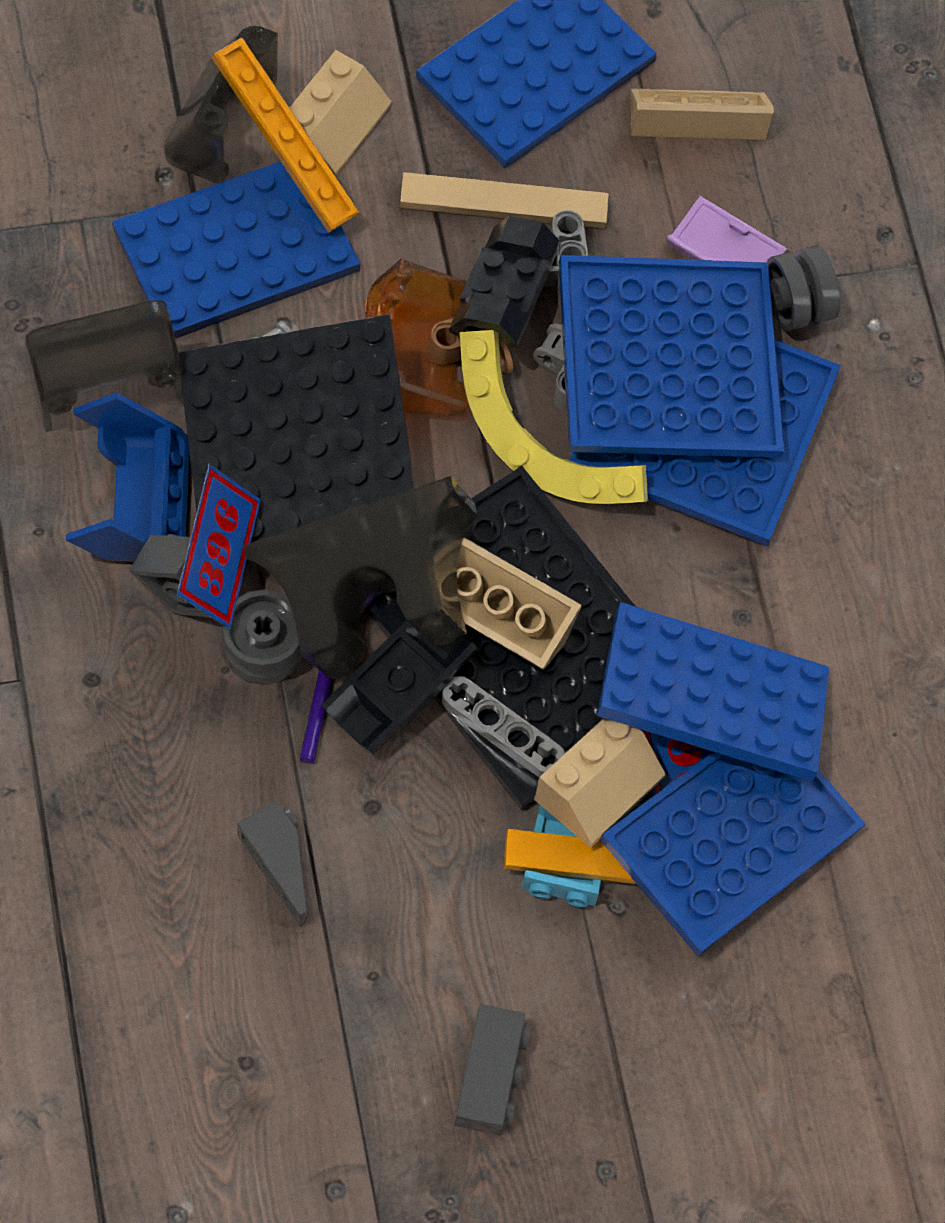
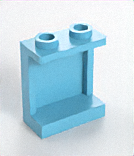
[521,805,601,907]

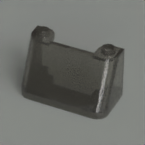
[164,26,278,184]

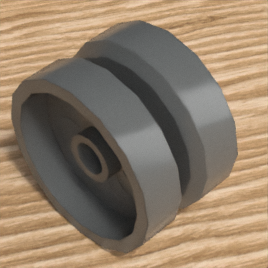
[767,245,840,332]
[222,590,304,685]

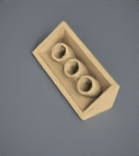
[630,89,774,140]
[416,532,582,670]

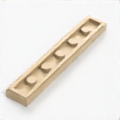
[400,172,609,229]

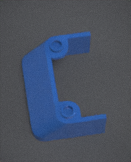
[66,392,189,561]

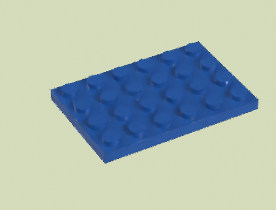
[416,0,657,168]
[112,161,360,341]
[597,602,829,782]
[600,752,866,957]

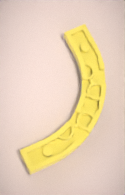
[460,330,648,504]

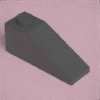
[237,800,307,927]

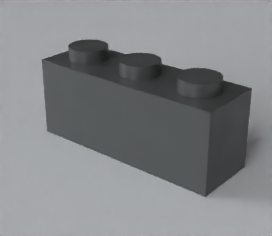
[454,1004,530,1135]

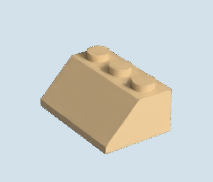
[290,50,392,177]
[534,718,666,848]

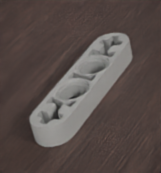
[442,676,565,777]

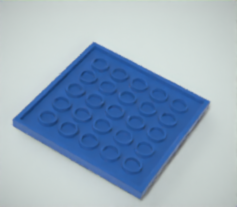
[559,255,784,458]
[569,339,841,546]

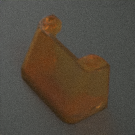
[365,259,469,417]

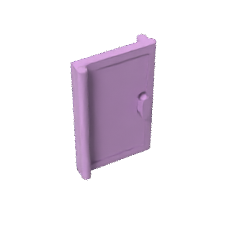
[667,196,787,262]

